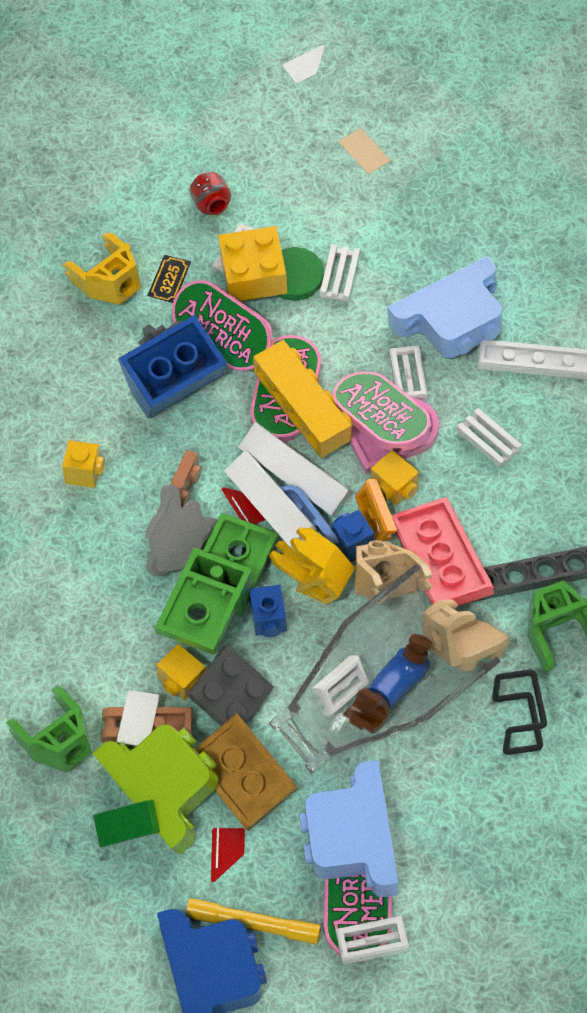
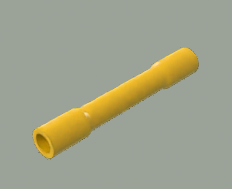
[186,898,321,945]

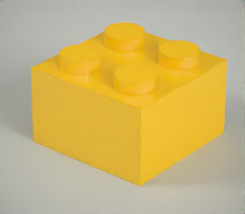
[218,226,287,301]

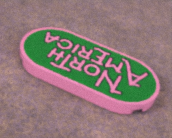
[172,280,274,371]
[251,335,321,442]
[333,372,431,451]
[324,875,392,962]

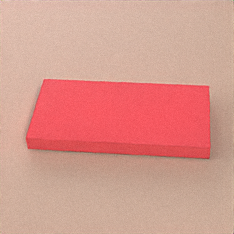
[391,497,494,606]

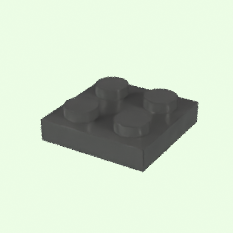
[186,645,274,726]

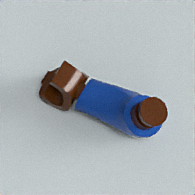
[343,634,432,734]

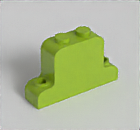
[92,725,218,854]

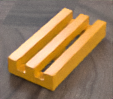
[355,479,397,542]

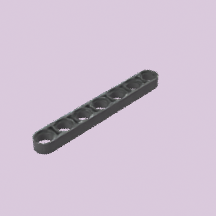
[469,546,587,603]

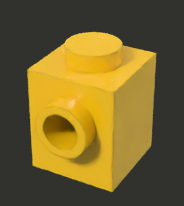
[62,440,105,488]
[371,451,419,505]
[156,644,206,701]

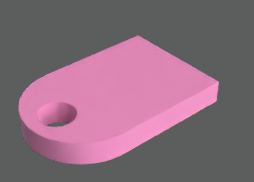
[349,398,439,474]

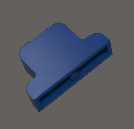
[157,909,267,1013]

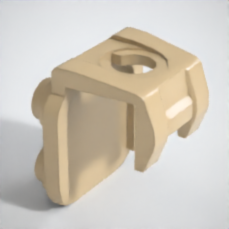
[423,599,509,671]

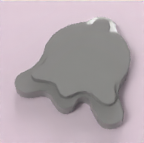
[145,484,218,576]

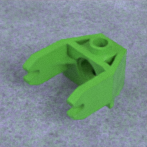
[528,580,587,672]
[6,685,92,773]

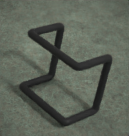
[492,669,547,755]

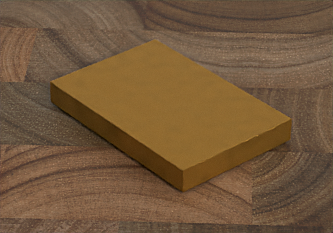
[195,713,299,831]

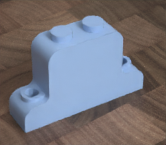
[387,256,502,358]
[299,760,398,897]

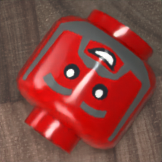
[189,172,231,215]

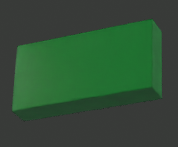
[93,800,160,847]

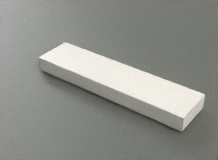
[477,340,587,380]
[238,422,352,516]
[224,450,316,550]

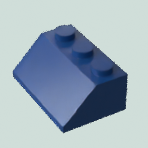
[118,315,227,419]

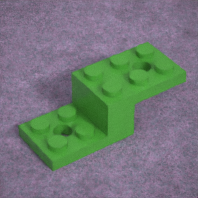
[155,512,279,655]

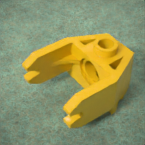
[63,232,142,305]
[269,527,355,605]

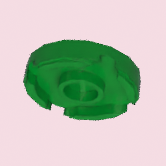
[278,247,324,301]

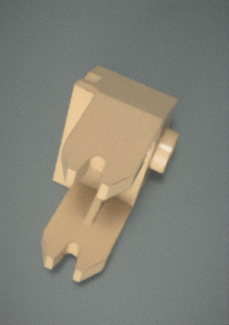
[355,540,432,601]

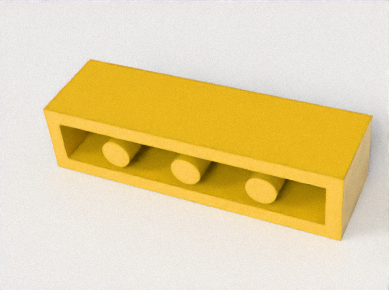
[253,340,353,458]

